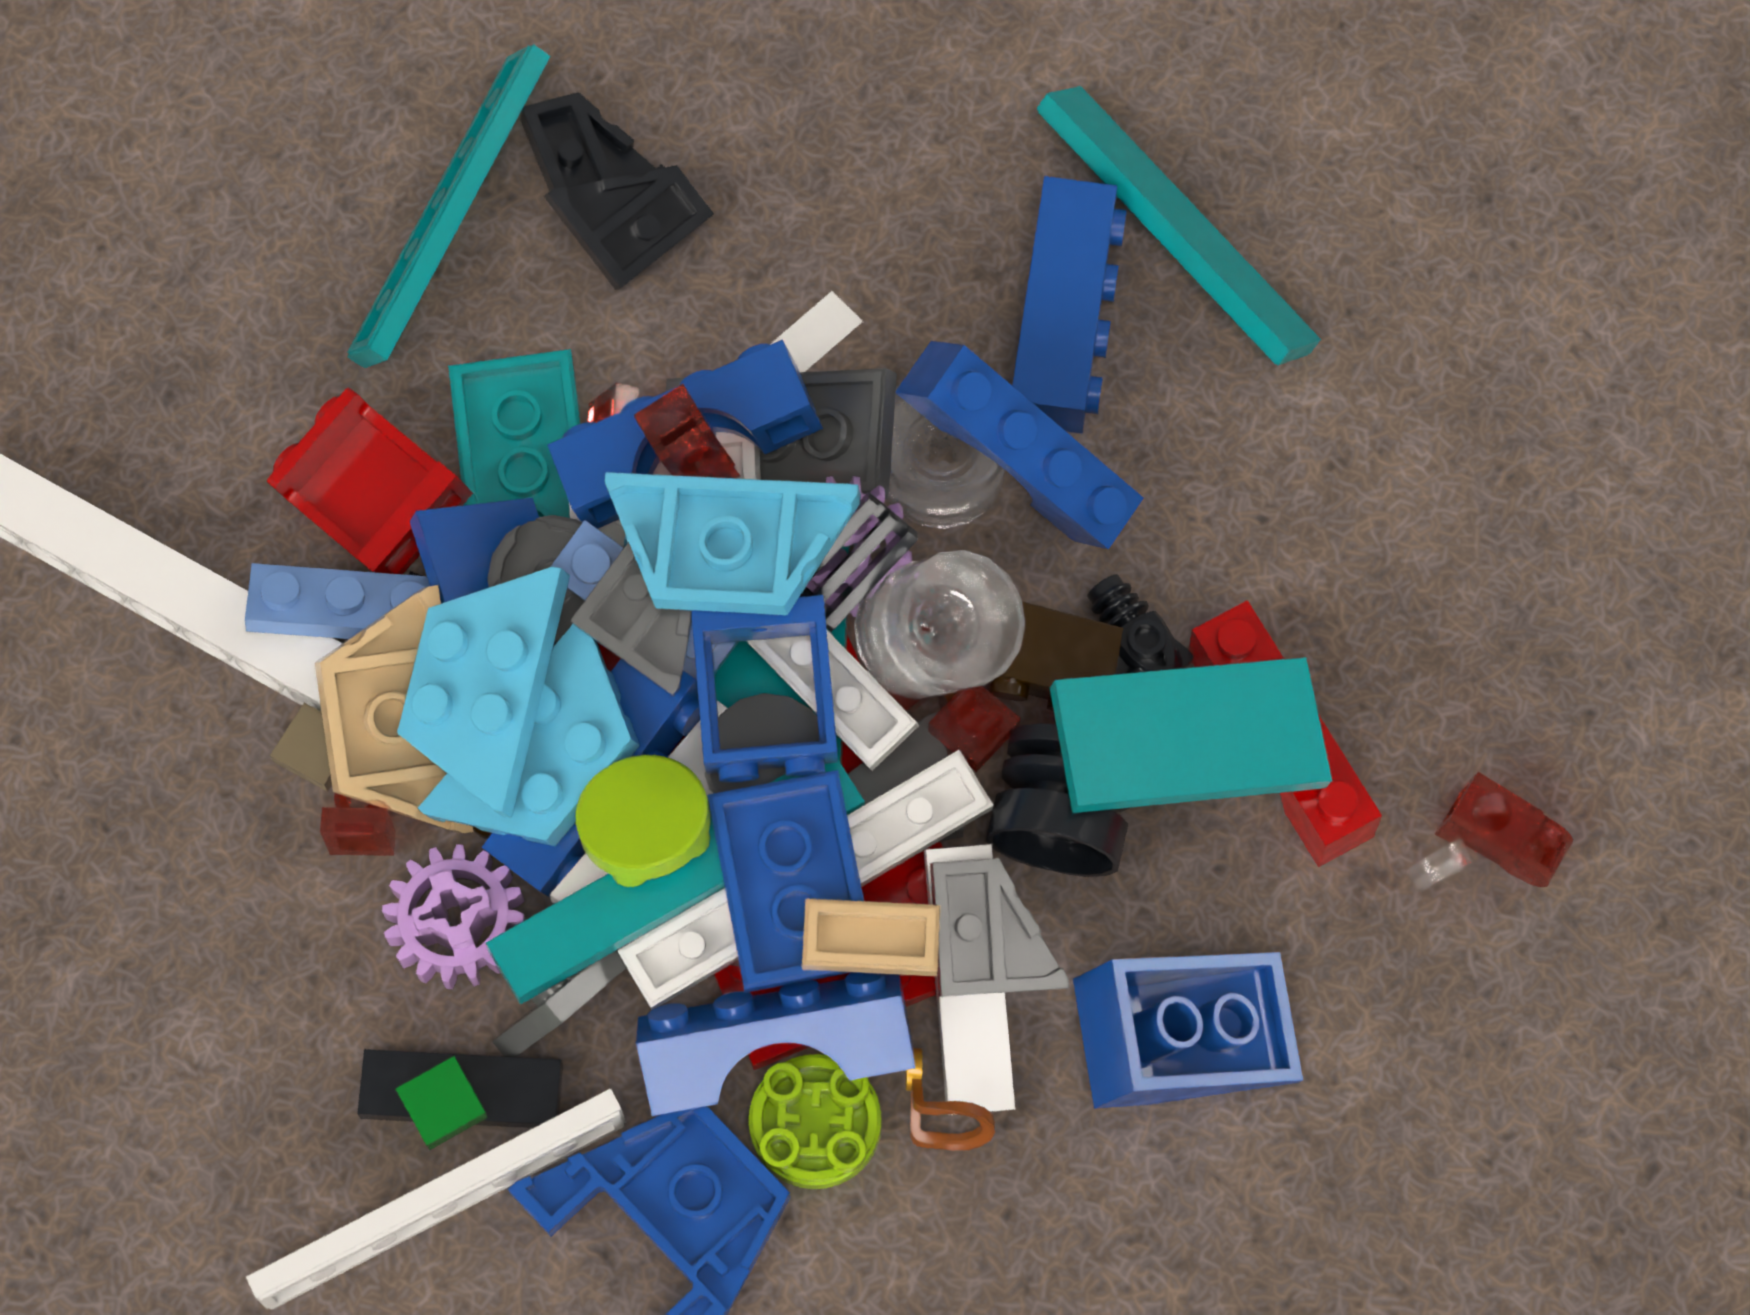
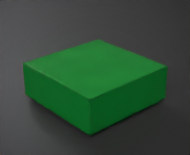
[396,1056,488,1150]

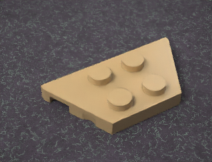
[315,585,474,833]

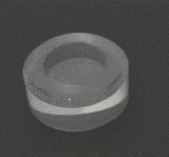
[1405,838,1473,892]

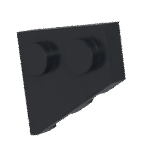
[544,165,714,290]

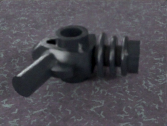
[1087,574,1193,675]

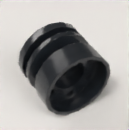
[986,723,1132,877]

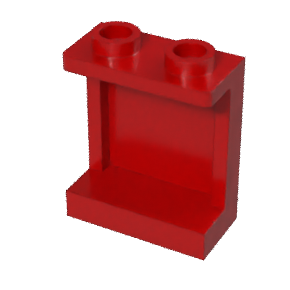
[267,387,473,575]

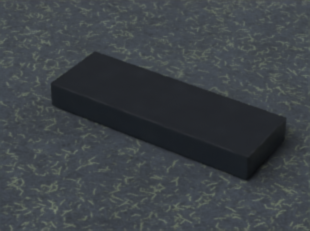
[357,1049,563,1128]

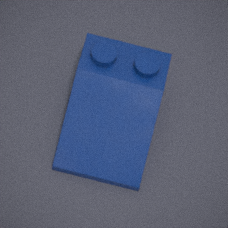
[1073,952,1303,1109]

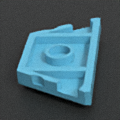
[604,472,861,615]
[397,567,570,818]
[418,624,640,846]

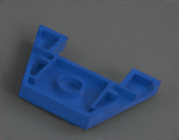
[508,1106,791,1315]

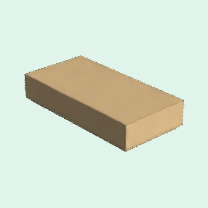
[802,899,940,976]

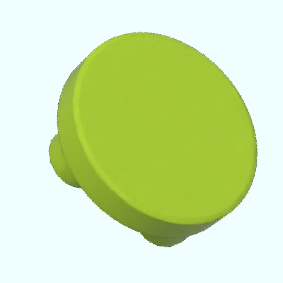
[575,755,711,887]
[749,1054,882,1189]

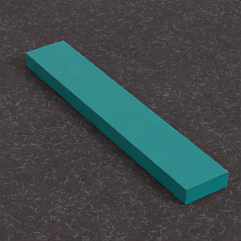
[347,44,551,368]
[1036,86,1321,365]
[486,760,865,1005]

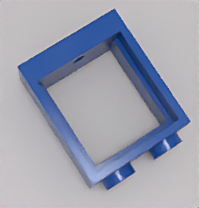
[691,595,838,783]

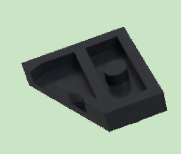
[520,92,665,221]

